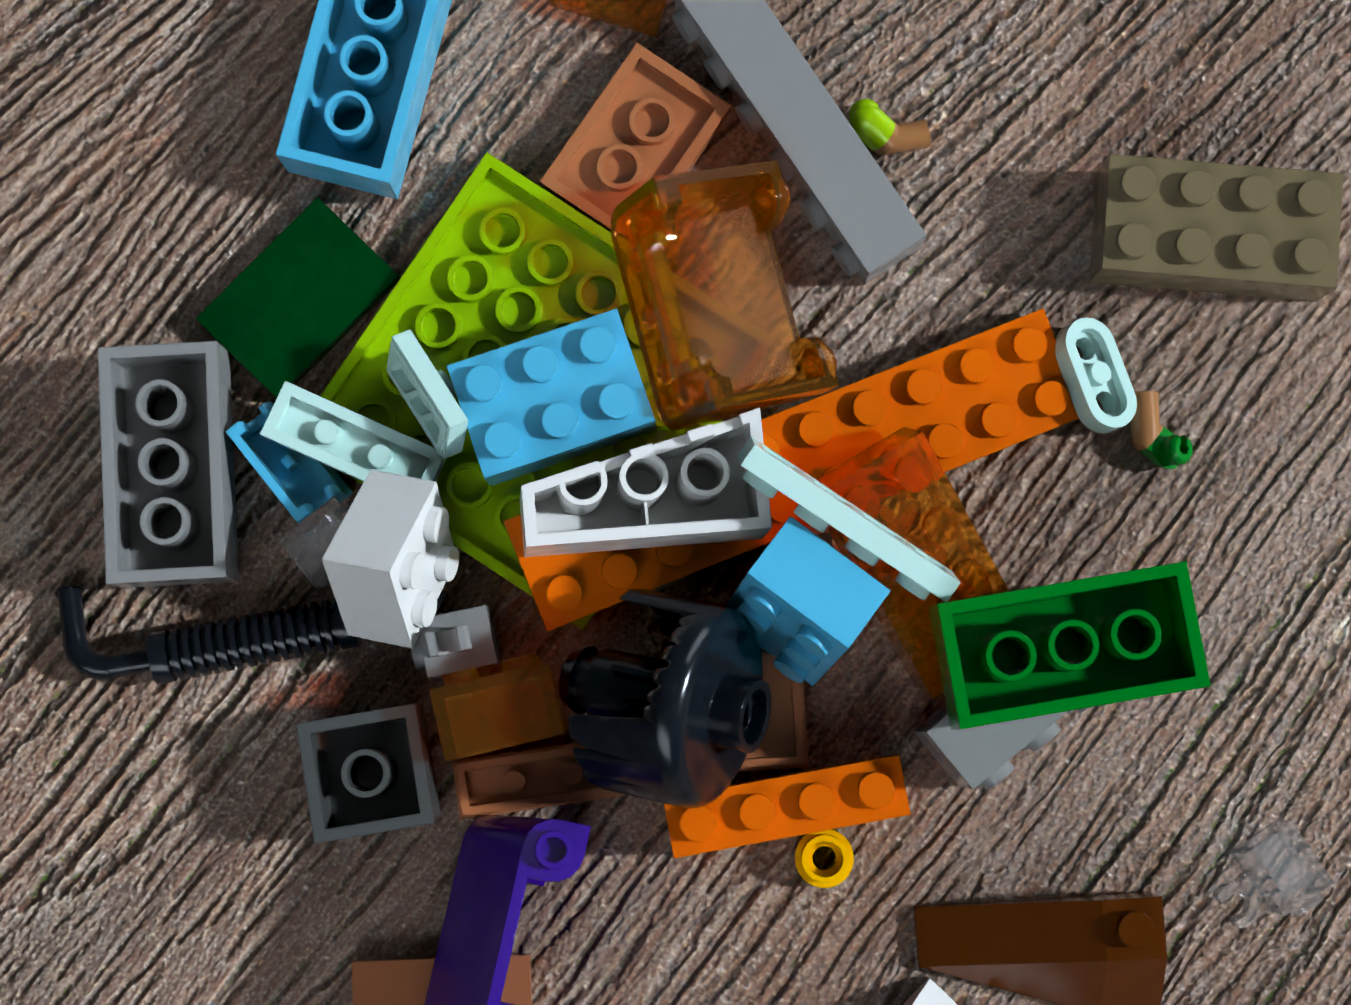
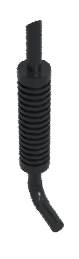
[57,586,446,685]

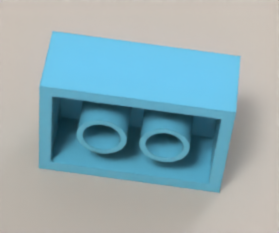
[447,308,656,486]
[727,516,891,686]

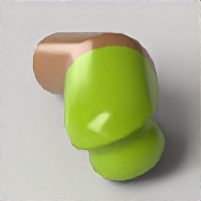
[849,99,931,156]

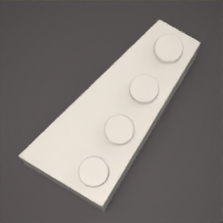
[519,408,772,557]

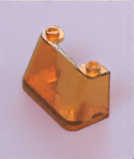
[611,160,839,431]

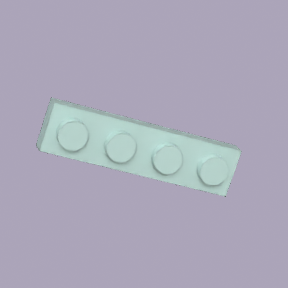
[737,436,961,602]

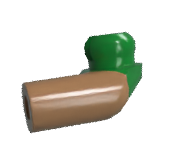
[1130,391,1193,469]

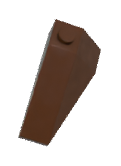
[913,891,1167,1005]

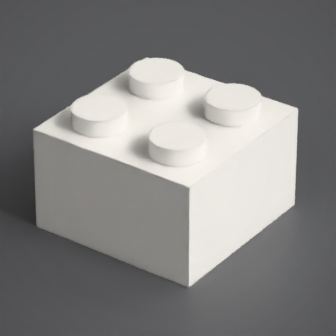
[322,470,460,649]

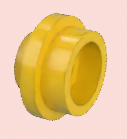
[794,829,854,888]

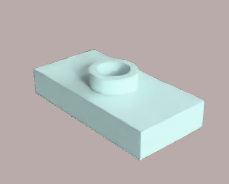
[386,329,468,459]

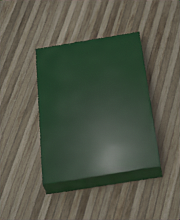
[195,197,400,398]

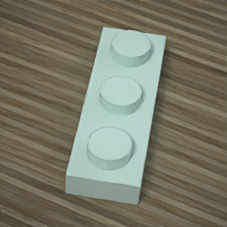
[260,381,447,482]

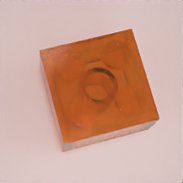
[429,653,569,762]

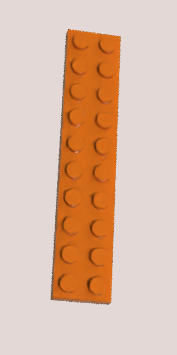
[503,308,1079,632]

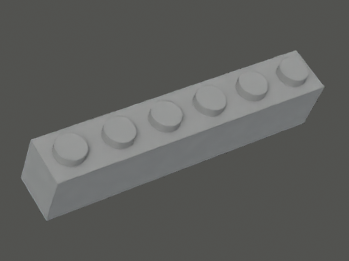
[671,0,927,285]

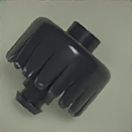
[559,589,771,809]

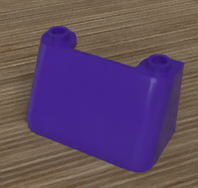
[424,815,591,1005]

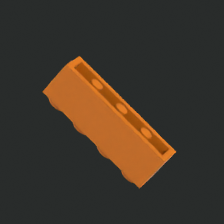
[664,754,911,858]

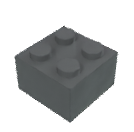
[296,703,442,844]

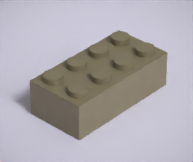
[1089,154,1344,302]

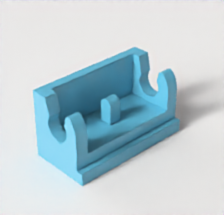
[225,402,353,529]

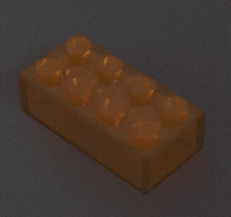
[816,426,1009,698]

